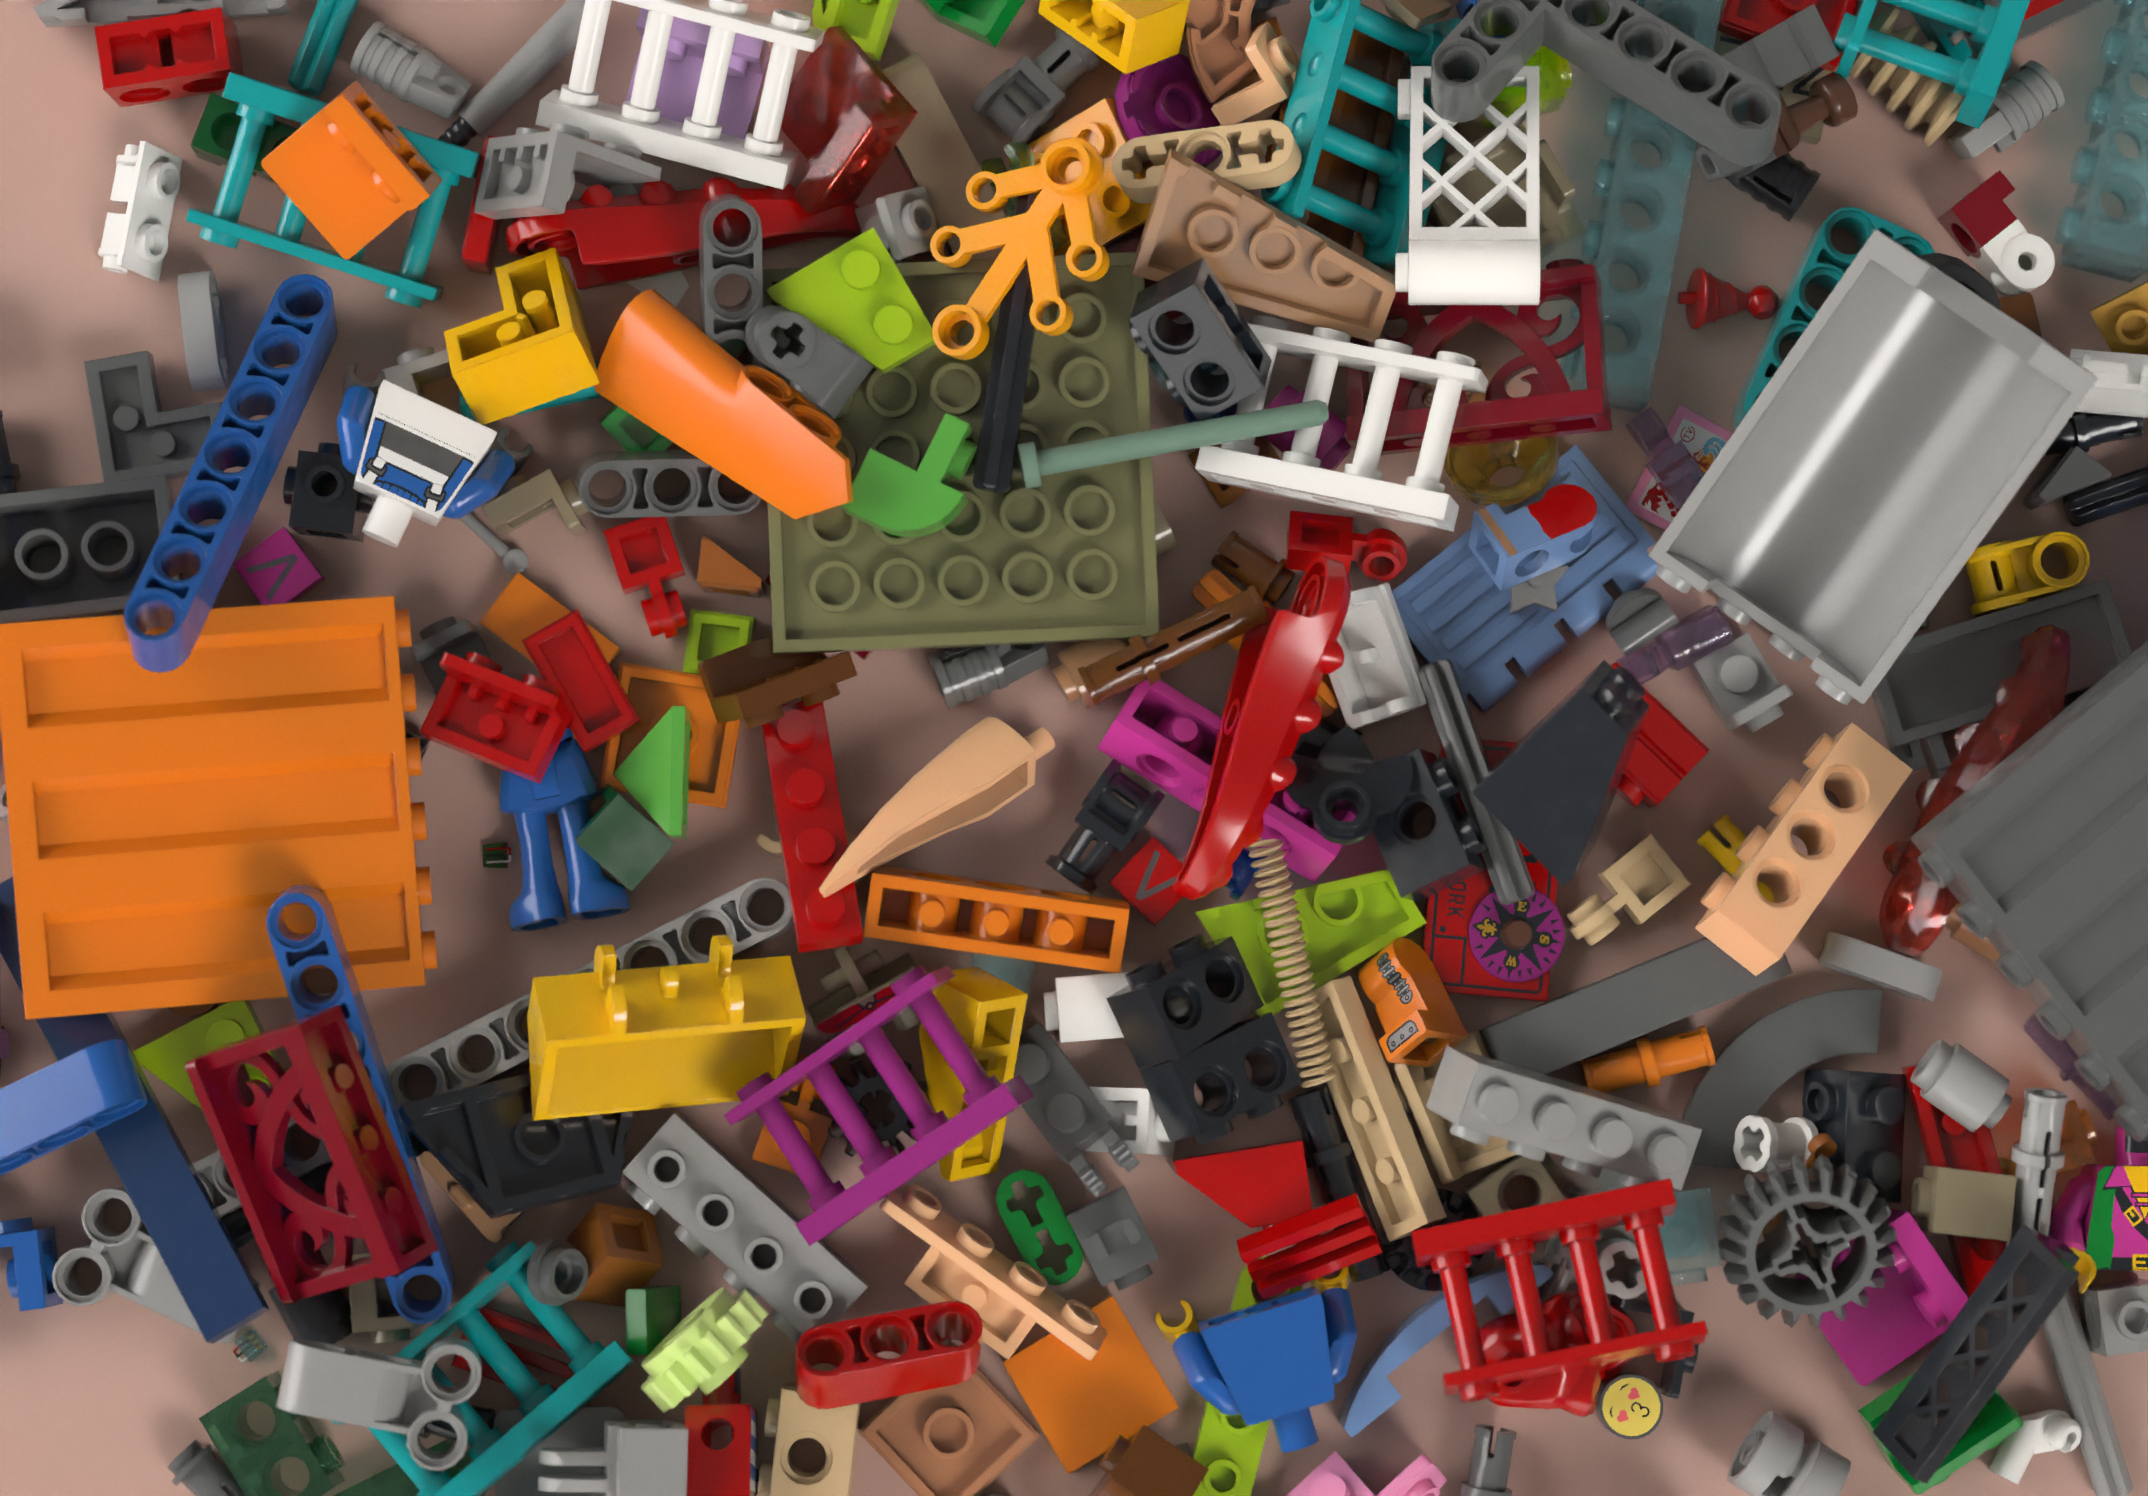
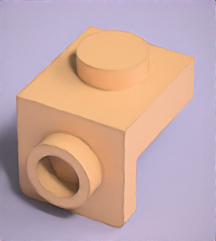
[1211,22,1299,126]

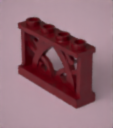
[1346,259,1612,455]
[185,1005,439,1305]

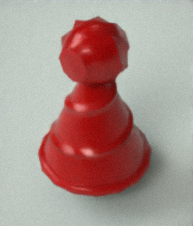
[1677,267,1779,330]

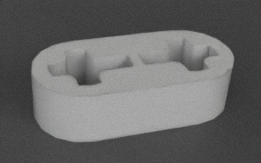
[177,270,230,393]
[1818,932,1943,1003]

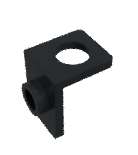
[1611,1295,1699,1399]

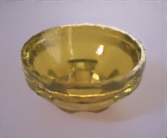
[1444,436,1559,507]

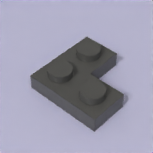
[84,351,236,482]

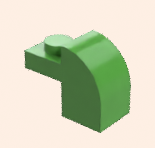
[841,413,977,537]

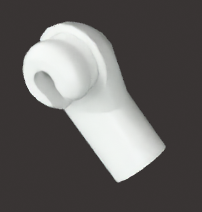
[1988,1409,2082,1485]

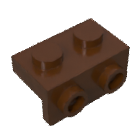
[698,634,858,729]

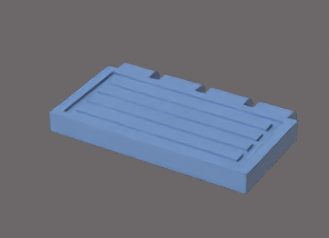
[1392,445,1659,713]

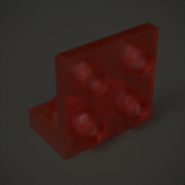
[781,25,918,214]

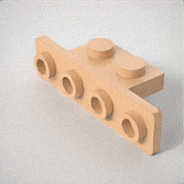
[879,1184,1108,1360]

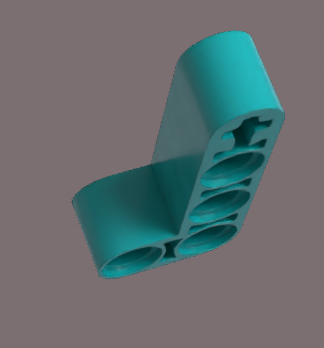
[1733,207,1935,428]

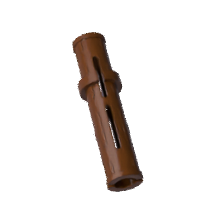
[1078,585,1271,706]

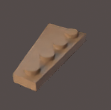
[1132,148,1396,343]

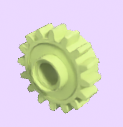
[641,1287,769,1413]

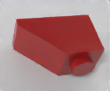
[1172,1140,1313,1230]

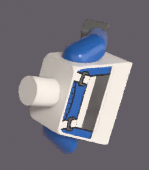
[336,363,533,547]

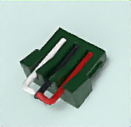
[483,842,512,868]

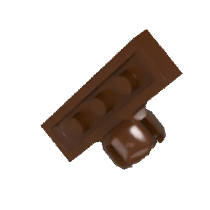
[1265,29,1404,257]

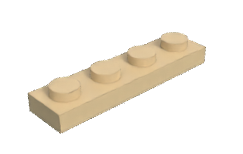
[1296,976,1447,1242]

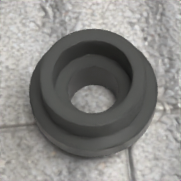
[527,1239,588,1306]

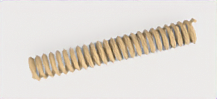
[1248,838,1337,1088]

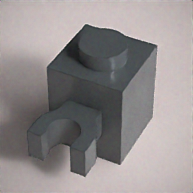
[1067,1185,1160,1291]

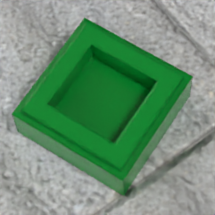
[625,1285,681,1355]

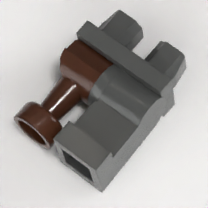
[1686,4,1858,181]

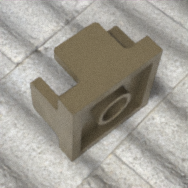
[1427,123,1586,259]

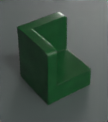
[575,784,675,892]

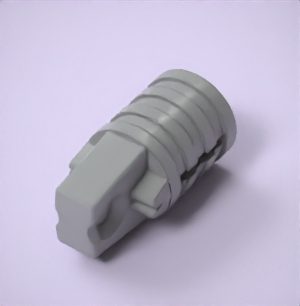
[350,21,471,119]
[1947,60,2065,160]

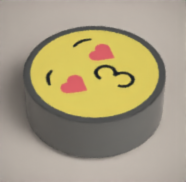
[1596,1372,1663,1439]

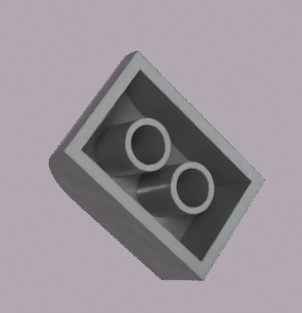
[0,475,183,624]

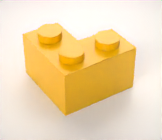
[444,247,600,425]

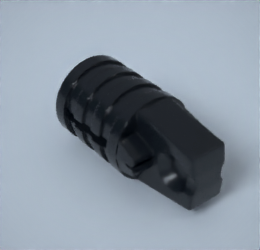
[1725,153,1821,222]

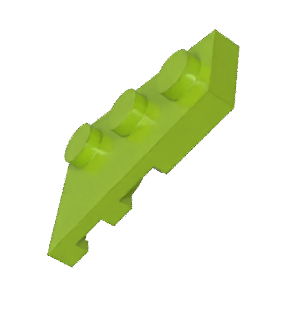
[1195,869,1427,1016]

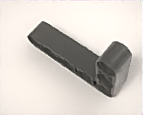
[1431,0,1781,166]
[576,194,764,518]

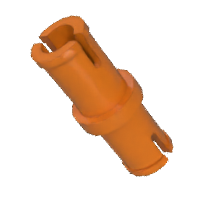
[1580,1025,1716,1093]

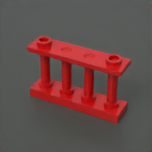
[1412,1178,1708,1403]

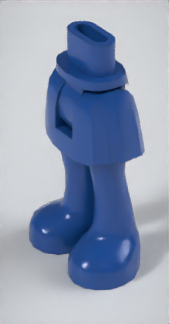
[500,728,631,932]

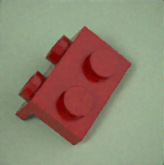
[420,651,573,784]

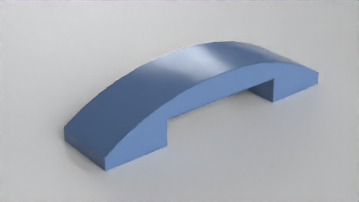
[1339,1261,1554,1438]

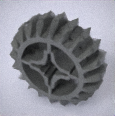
[1717,1153,1897,1329]

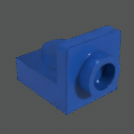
[0,1217,63,1311]

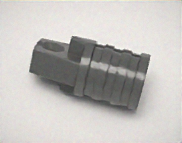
[928,643,1050,709]

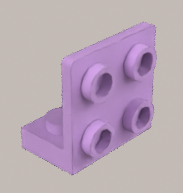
[625,8,771,139]

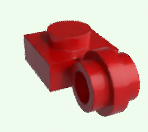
[1285,510,1407,582]
[603,517,689,639]

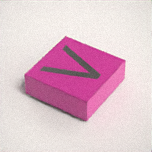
[232,526,325,605]

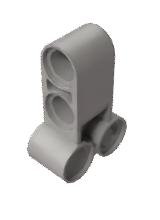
[52,1186,260,1343]
[276,1337,481,1470]

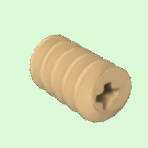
[1840,6,1963,147]

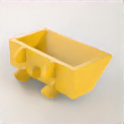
[527,935,806,1121]

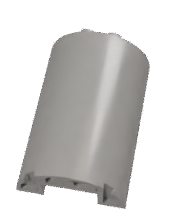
[1648,229,2098,705]

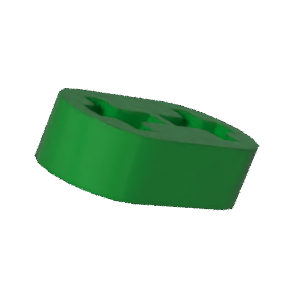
[996,1169,1083,1286]

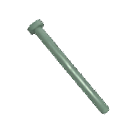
[1018,400,1329,489]

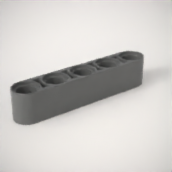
[1479,937,1793,1075]

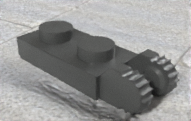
[1013,1022,1140,1198]

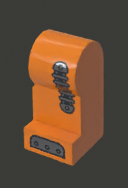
[1358,937,1469,1068]

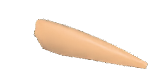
[819,716,1055,898]

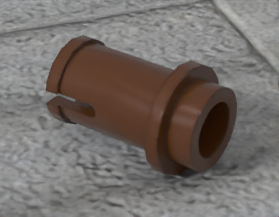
[1211,530,1296,605]

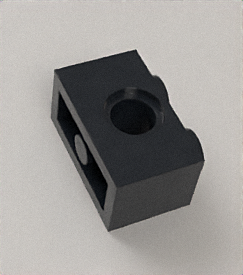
[1372,748,1486,902]

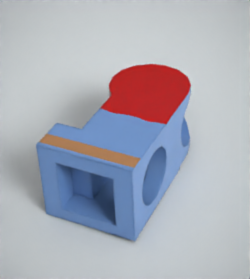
[1468,484,1597,592]

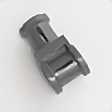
[972,28,1101,153]

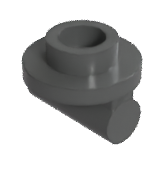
[1605,588,1679,658]

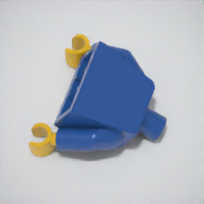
[1155,1266,1358,1452]

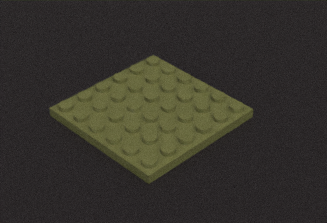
[763,252,1160,655]

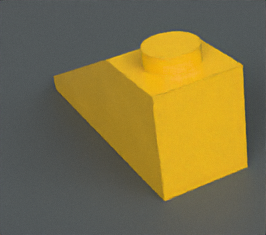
[919,966,1028,1182]

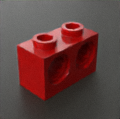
[94,7,244,108]

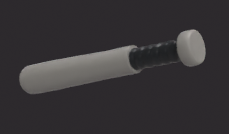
[438,0,585,147]

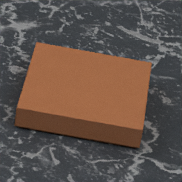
[858,1340,1040,1496]

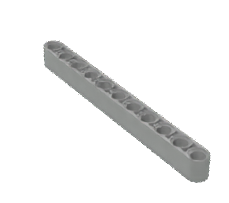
[193,877,793,1218]

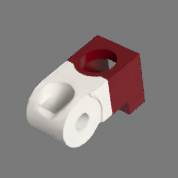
[1937,170,2055,296]

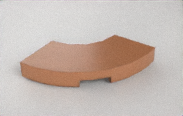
[1184,0,1256,103]

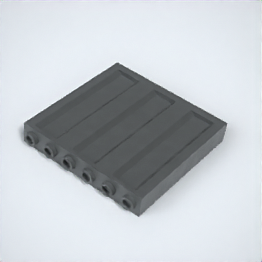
[1910,641,2148,1142]

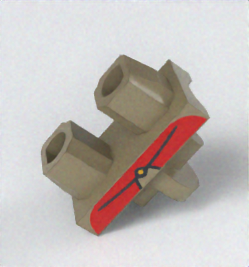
[807,946,921,1060]

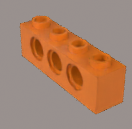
[863,865,1130,973]

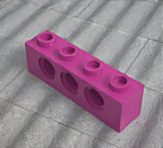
[1097,680,1356,883]

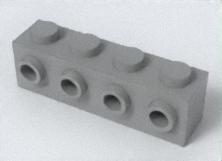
[1426,1046,1703,1191]
[622,1113,870,1343]

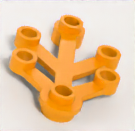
[930,137,1110,360]

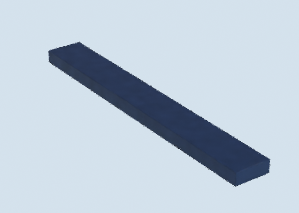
[0,876,270,1344]

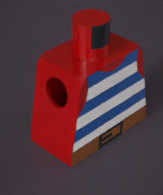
[685,1368,759,1496]

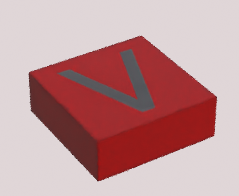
[1109,836,1183,927]

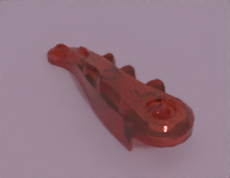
[1879,624,2071,957]

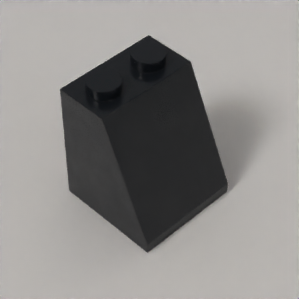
[1472,660,1650,886]

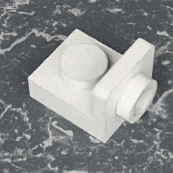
[1085,1087,1177,1155]

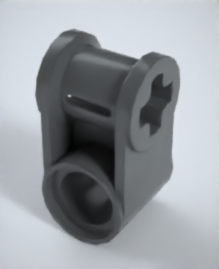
[745,305,873,419]

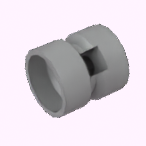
[1727,1410,1851,1496]

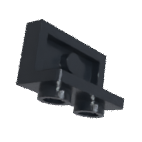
[1802,1069,1906,1203]

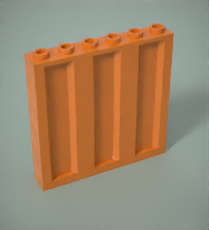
[0,596,438,1020]

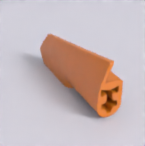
[594,289,853,519]

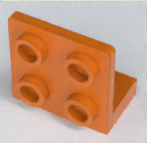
[261,80,443,259]

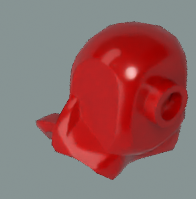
[1479,1291,1638,1417]

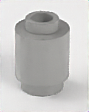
[1910,1039,2013,1132]

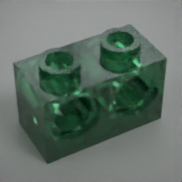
[198,1371,345,1496]

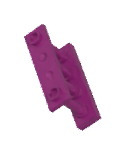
[724,965,1034,1246]

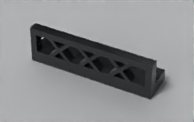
[1873,1225,2080,1484]

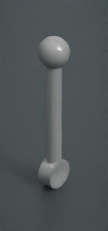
[459,512,529,575]

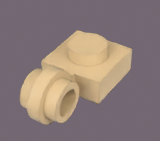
[1566,834,1691,946]

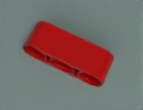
[795,1301,983,1409]

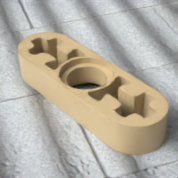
[1112,120,1301,203]

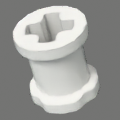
[1733,1115,1819,1173]
[1596,1237,1646,1299]

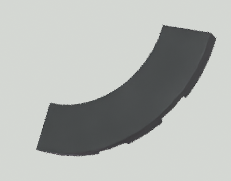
[1681,989,1883,1169]

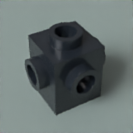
[283,442,375,542]

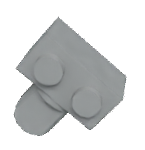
[538,1418,688,1496]

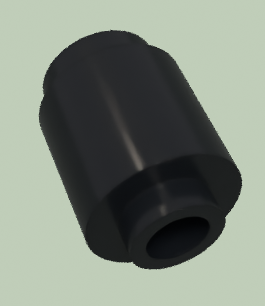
[268,1259,352,1344]

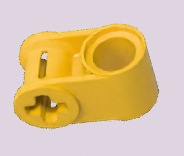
[1965,531,2090,616]

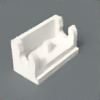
[1328,583,1428,729]

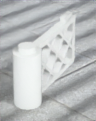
[1395,66,1540,305]

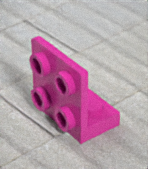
[1791,1208,1968,1386]

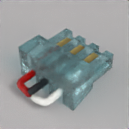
[233,1329,268,1362]

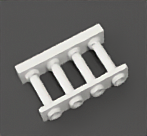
[535,0,825,190]
[1195,315,1488,531]

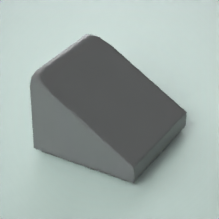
[2023,446,2112,510]

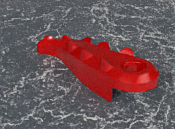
[505,177,862,290]
[1173,555,1351,900]

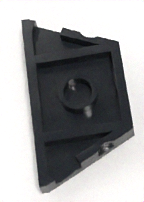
[399,1073,634,1219]

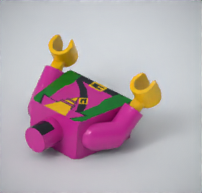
[2049,1126,2148,1294]

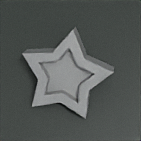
[1509,565,1569,615]

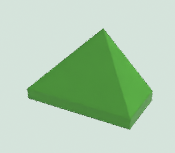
[613,706,691,839]

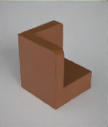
[565,1202,664,1307]

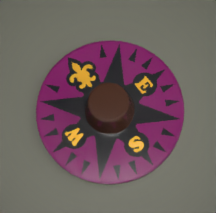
[1469,890,1565,982]

